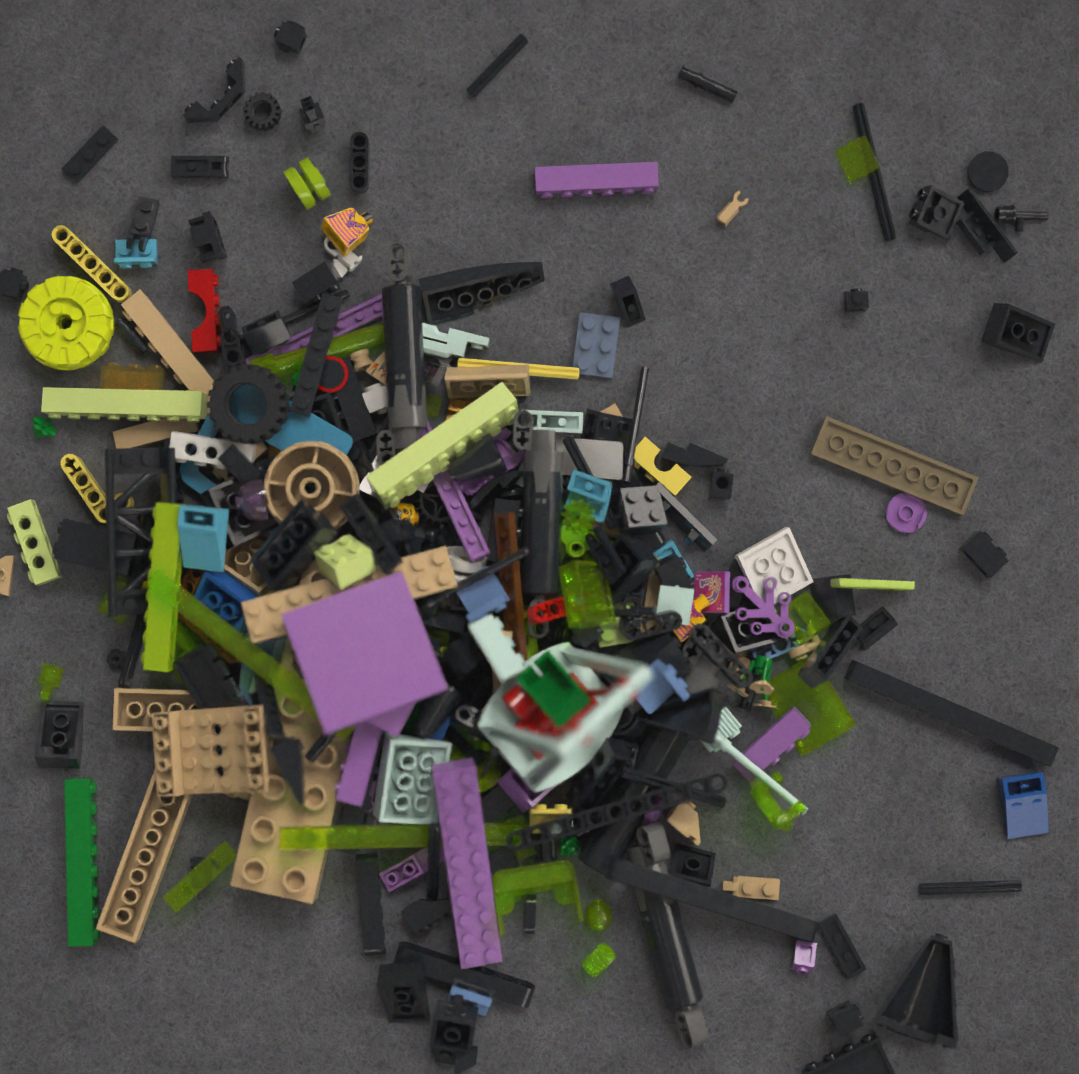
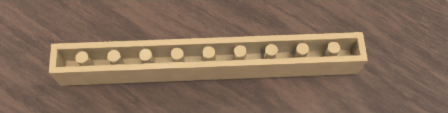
[121,290,269,463]

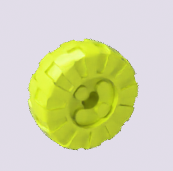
[18,276,115,371]

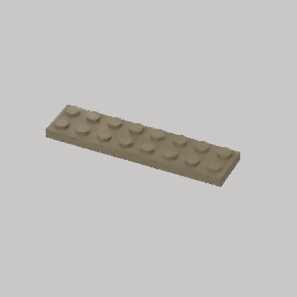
[810,416,979,516]

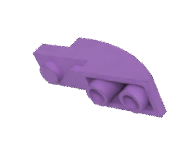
[379,839,444,892]

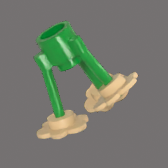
[727,655,776,709]

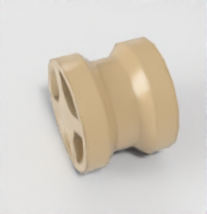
[349,349,373,372]

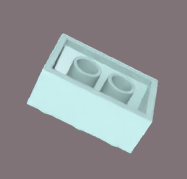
[469,615,526,683]

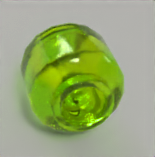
[585,899,612,931]

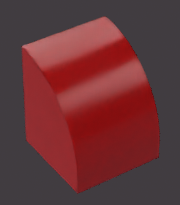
[502,684,539,722]

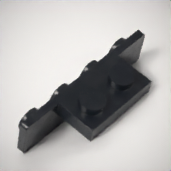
[956,188,1018,263]
[251,662,285,738]

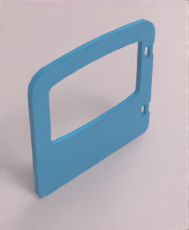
[180,384,353,534]

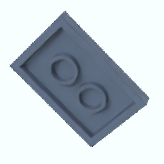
[573,312,620,379]

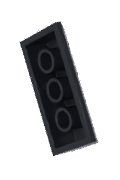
[250,500,338,591]

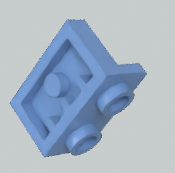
[447,985,492,1016]

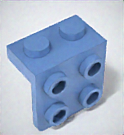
[457,566,510,623]
[636,659,690,713]

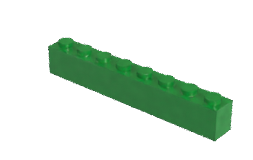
[64,777,100,947]

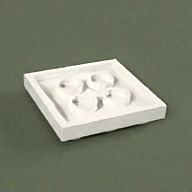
[735,527,813,604]

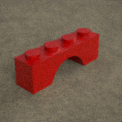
[187,269,222,354]

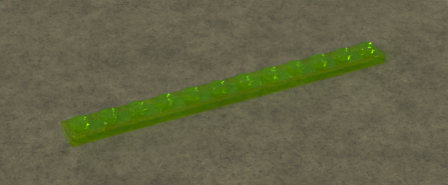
[145,569,358,741]
[278,822,529,850]

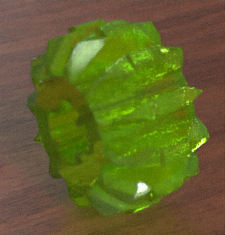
[560,499,596,534]
[581,942,616,978]

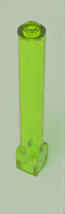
[248,322,384,380]

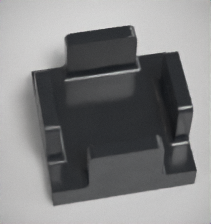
[188,211,227,263]

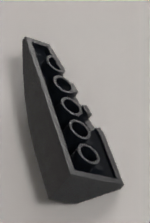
[418,262,545,325]

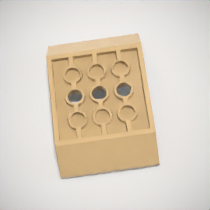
[152,706,268,797]

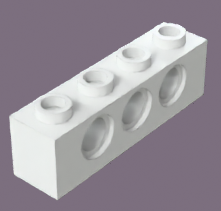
[169,431,257,469]

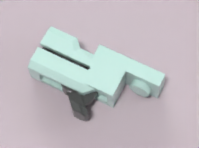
[422,323,490,370]

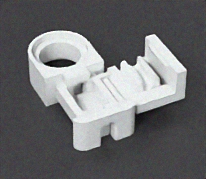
[324,237,362,278]

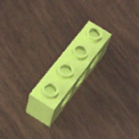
[7,499,62,586]

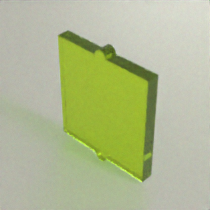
[835,135,880,183]

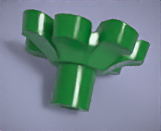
[32,415,57,438]

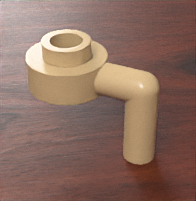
[788,623,820,661]

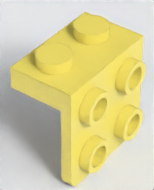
[530,804,571,833]

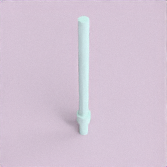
[714,733,808,815]

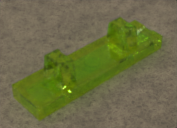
[162,840,238,913]

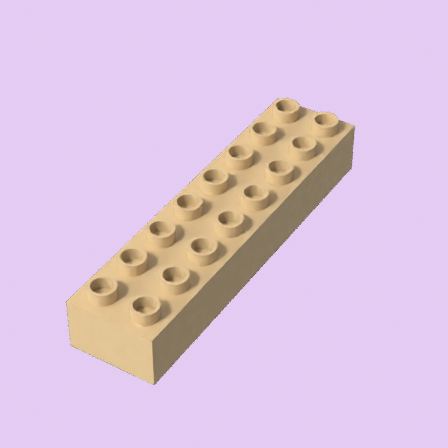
[230,559,354,904]

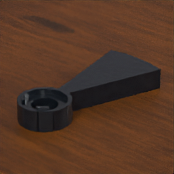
[612,687,722,744]

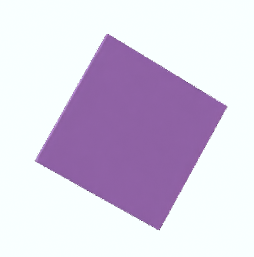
[281,571,447,735]

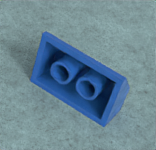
[189,571,259,640]

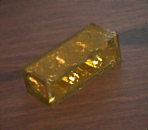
[100,363,166,390]

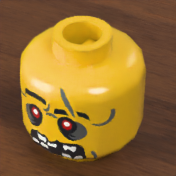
[393,503,419,526]

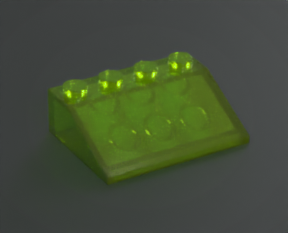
[762,654,857,756]

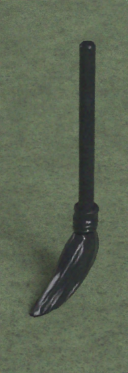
[416,547,530,634]

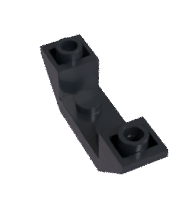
[183,57,245,122]

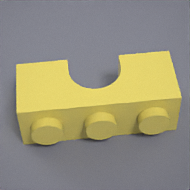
[634,437,691,497]

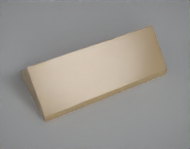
[445,364,530,399]

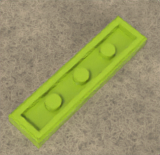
[831,578,915,591]

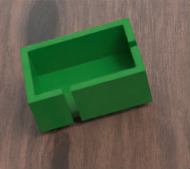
[516,650,591,728]

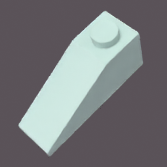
[520,410,583,433]

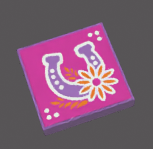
[694,571,730,613]

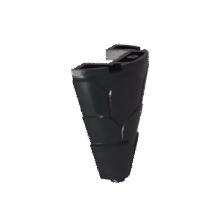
[874,933,958,1049]

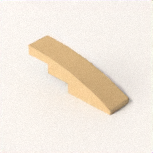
[113,418,199,448]

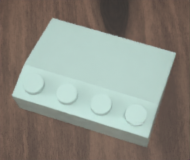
[373,733,452,824]

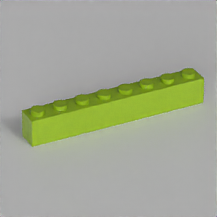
[141,502,187,672]

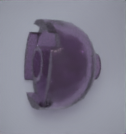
[235,479,268,521]

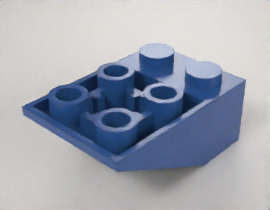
[997,771,1049,839]

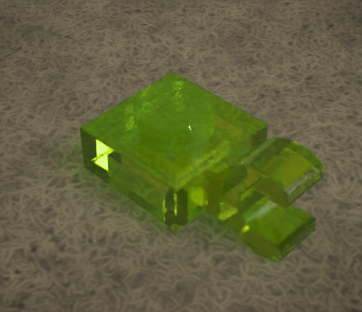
[38,663,65,701]

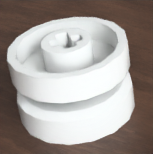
[446,546,487,583]

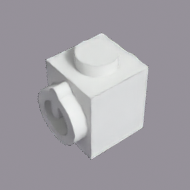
[362,382,387,415]

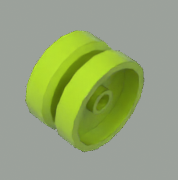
[283,157,331,210]

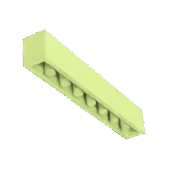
[41,387,208,422]

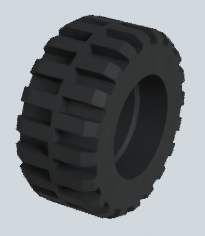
[207,364,290,444]

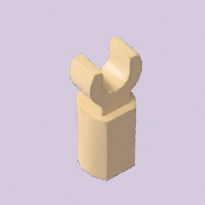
[716,191,749,226]

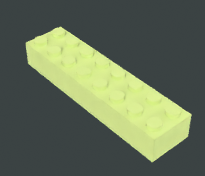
[366,382,519,510]

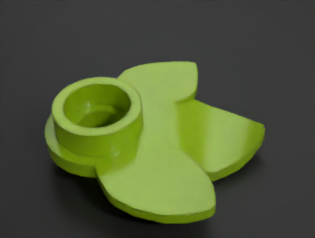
[561,517,598,558]

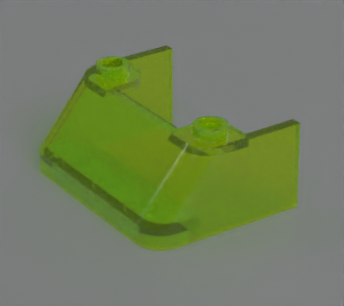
[492,860,584,937]

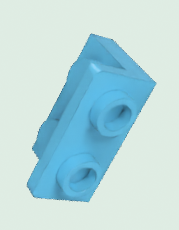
[114,239,158,269]

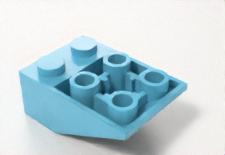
[178,505,229,572]

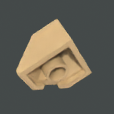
[665,799,700,846]

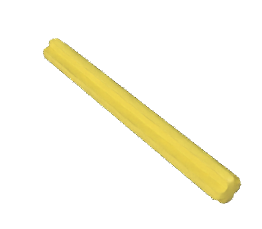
[457,358,580,379]

